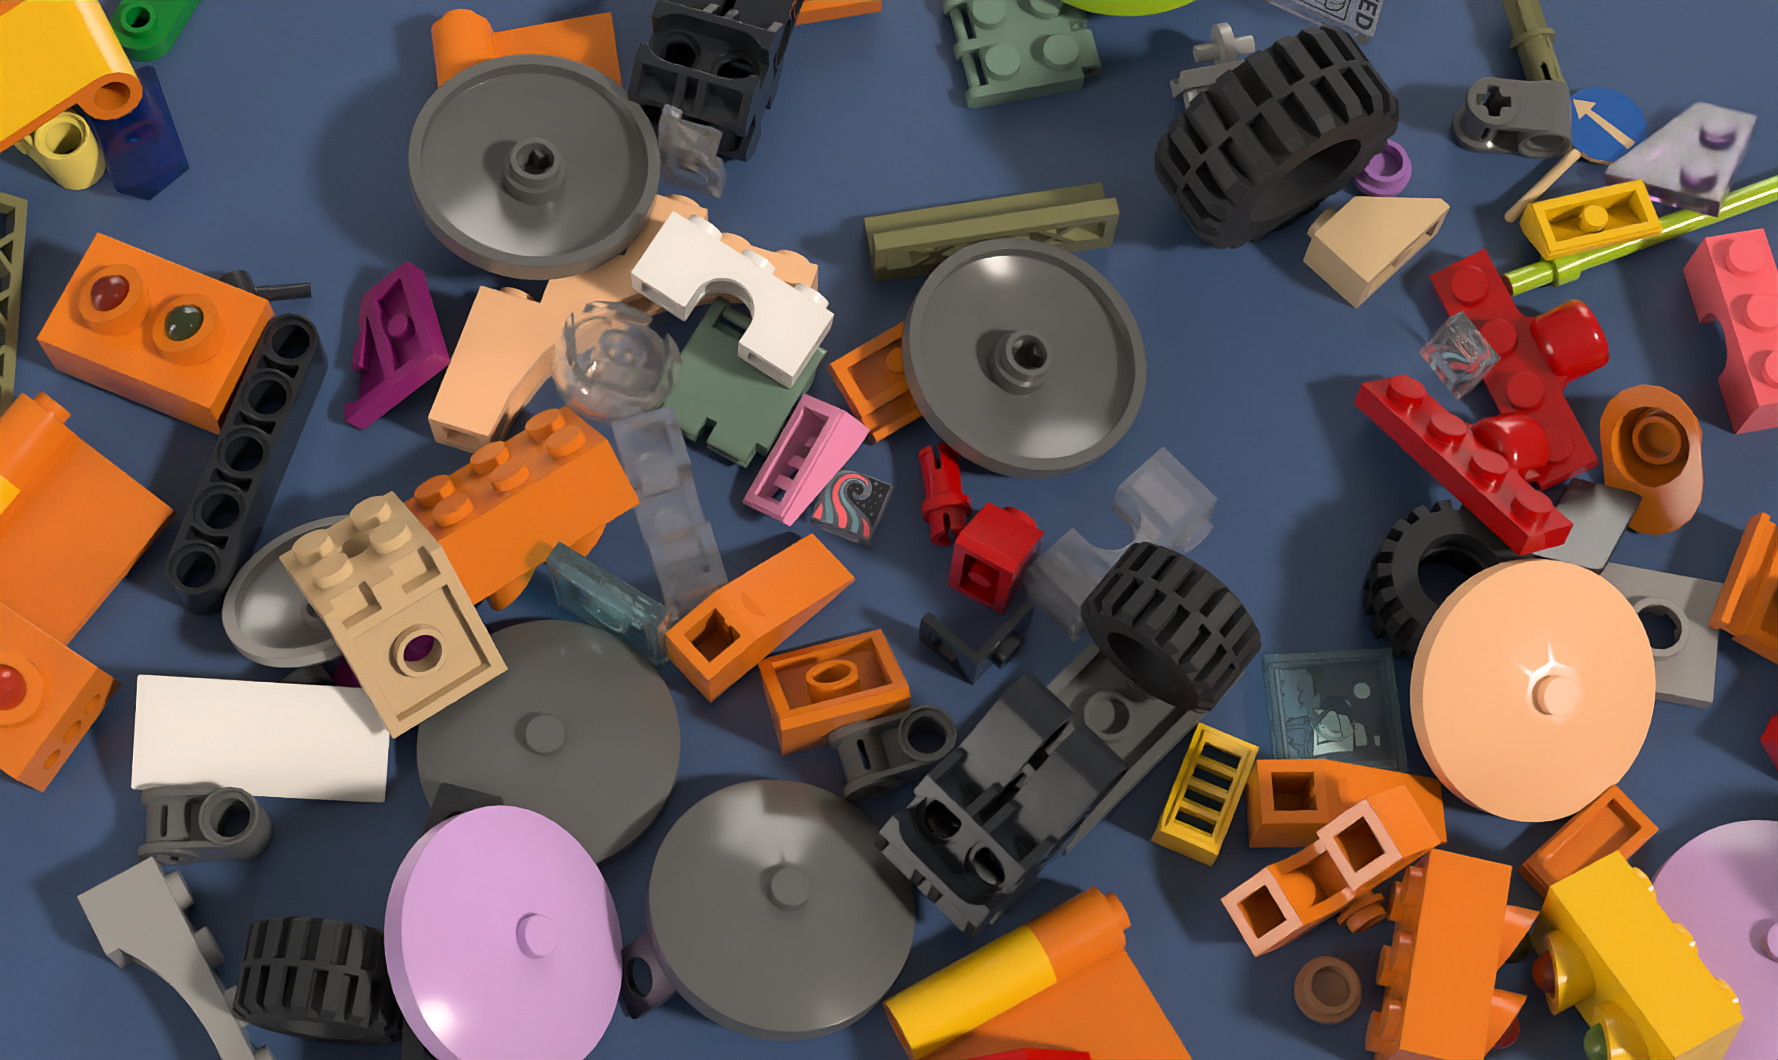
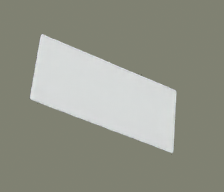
[131,675,389,803]

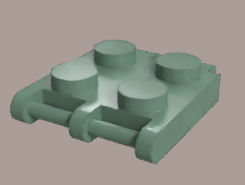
[941,0,1101,109]
[657,296,828,468]

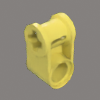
[13,107,106,190]

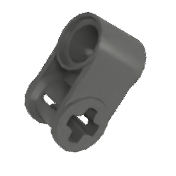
[1451,77,1573,159]
[827,705,957,802]
[137,786,274,866]

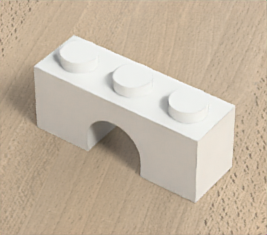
[631,211,834,389]

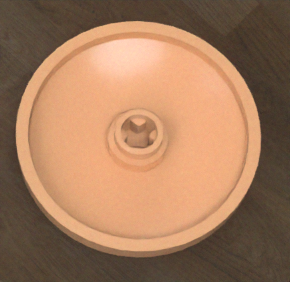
[1410,558,1656,822]

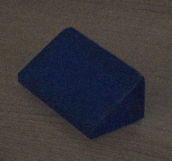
[90,65,190,201]

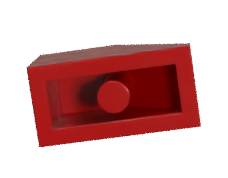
[948,502,1045,615]

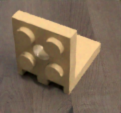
[279,491,508,739]

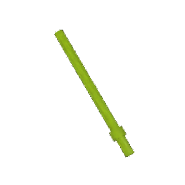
[1501,175,1778,297]

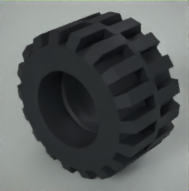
[1363,500,1535,669]
[1080,541,1262,713]
[232,916,403,1045]

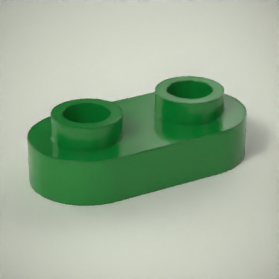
[110,0,200,62]

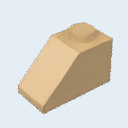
[1303,196,1450,309]

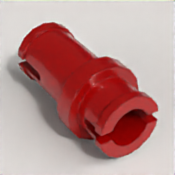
[918,443,972,546]

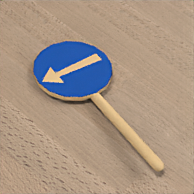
[1504,87,1647,223]

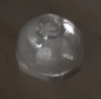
[550,300,682,428]

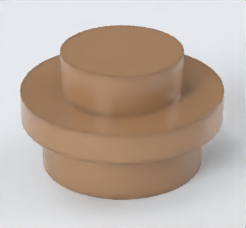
[1294,956,1362,1025]

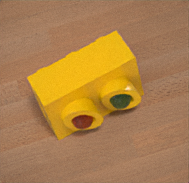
[1529,850,1745,1060]

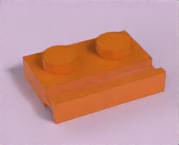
[826,321,923,445]
[1708,512,1778,665]

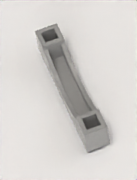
[77,857,276,1060]

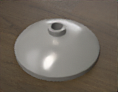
[222,515,350,667]

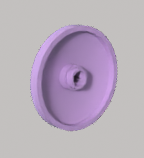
[384,805,623,1060]
[1651,820,1778,1060]

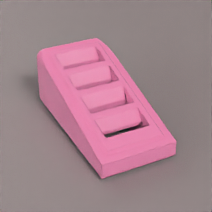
[742,394,870,526]

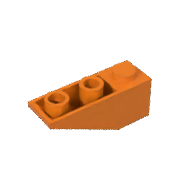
[665,533,855,704]
[1244,759,1447,848]

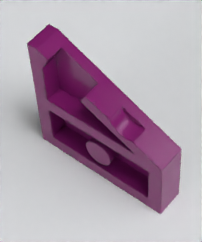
[344,261,451,430]

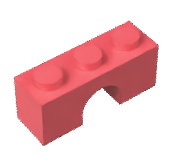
[1683,228,1778,434]

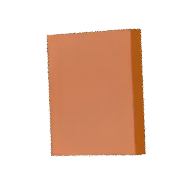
[758,629,911,756]

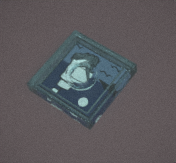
[546,541,673,668]
[1261,648,1408,774]

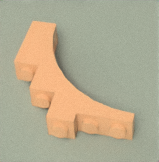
[428,194,818,453]

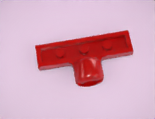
[1429,248,1609,492]
[1353,374,1574,556]

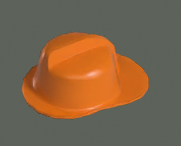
[1600,384,1704,535]

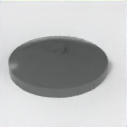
[408,54,661,280]
[902,238,1147,479]
[417,619,681,869]
[645,780,915,1042]

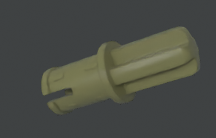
[1501,0,1567,85]

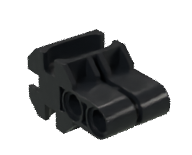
[627,0,804,162]
[874,672,1130,939]

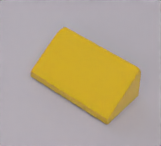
[1519,179,1663,261]

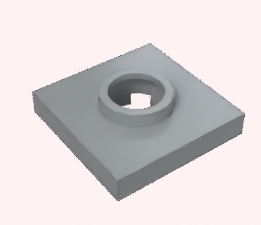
[1600,562,1723,709]

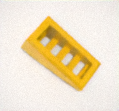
[1150,722,1259,867]

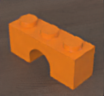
[1220,784,1441,958]

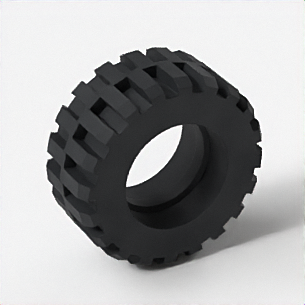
[1154,26,1400,250]

